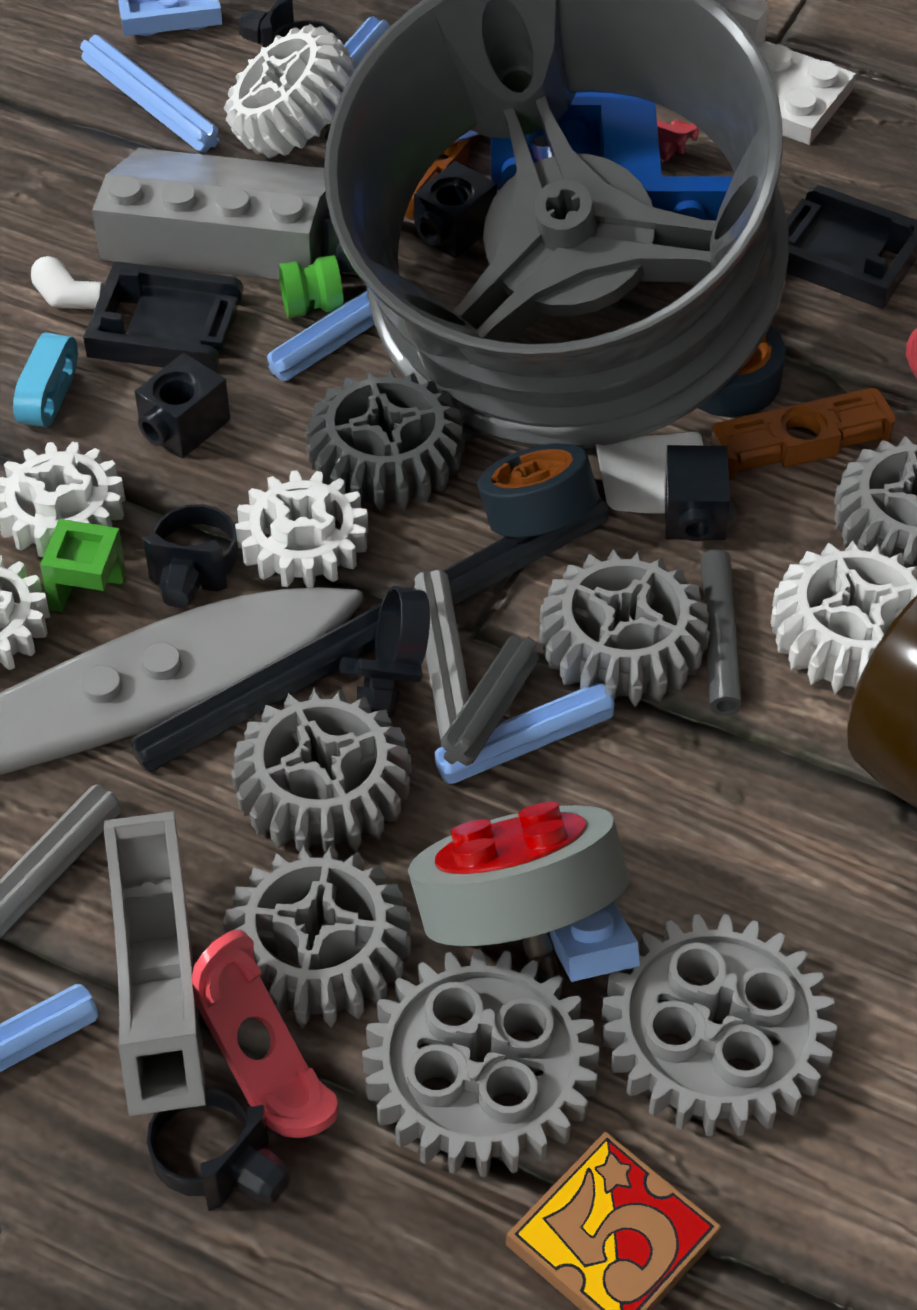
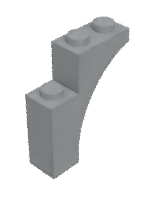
[104,811,205,1116]

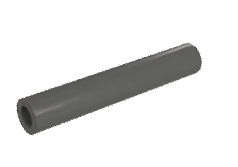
[700,549,742,716]

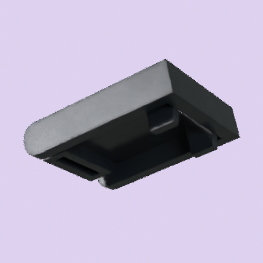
[787,185,917,309]
[83,261,244,372]

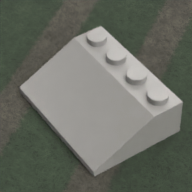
[92,148,328,280]

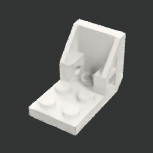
[716,0,856,145]

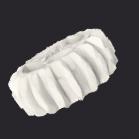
[224,24,355,158]
[770,540,917,695]

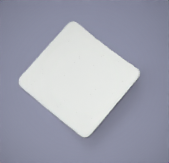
[596,431,703,514]

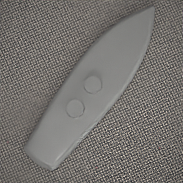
[0,587,364,775]

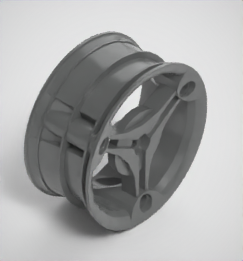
[324,0,789,449]

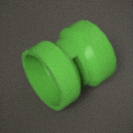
[279,255,344,319]

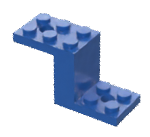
[491,92,733,221]

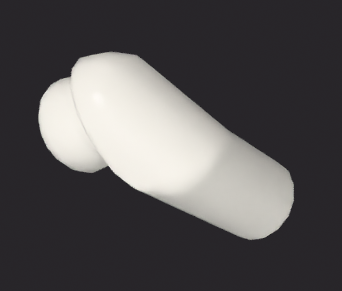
[31,256,104,309]

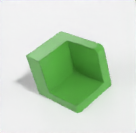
[40,519,126,612]

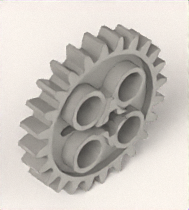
[601,914,837,1136]
[362,949,599,1177]

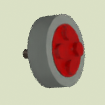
[408,802,629,983]

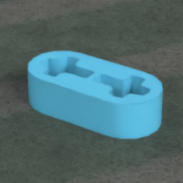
[13,332,78,428]

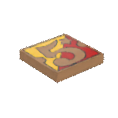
[506,1132,721,1310]

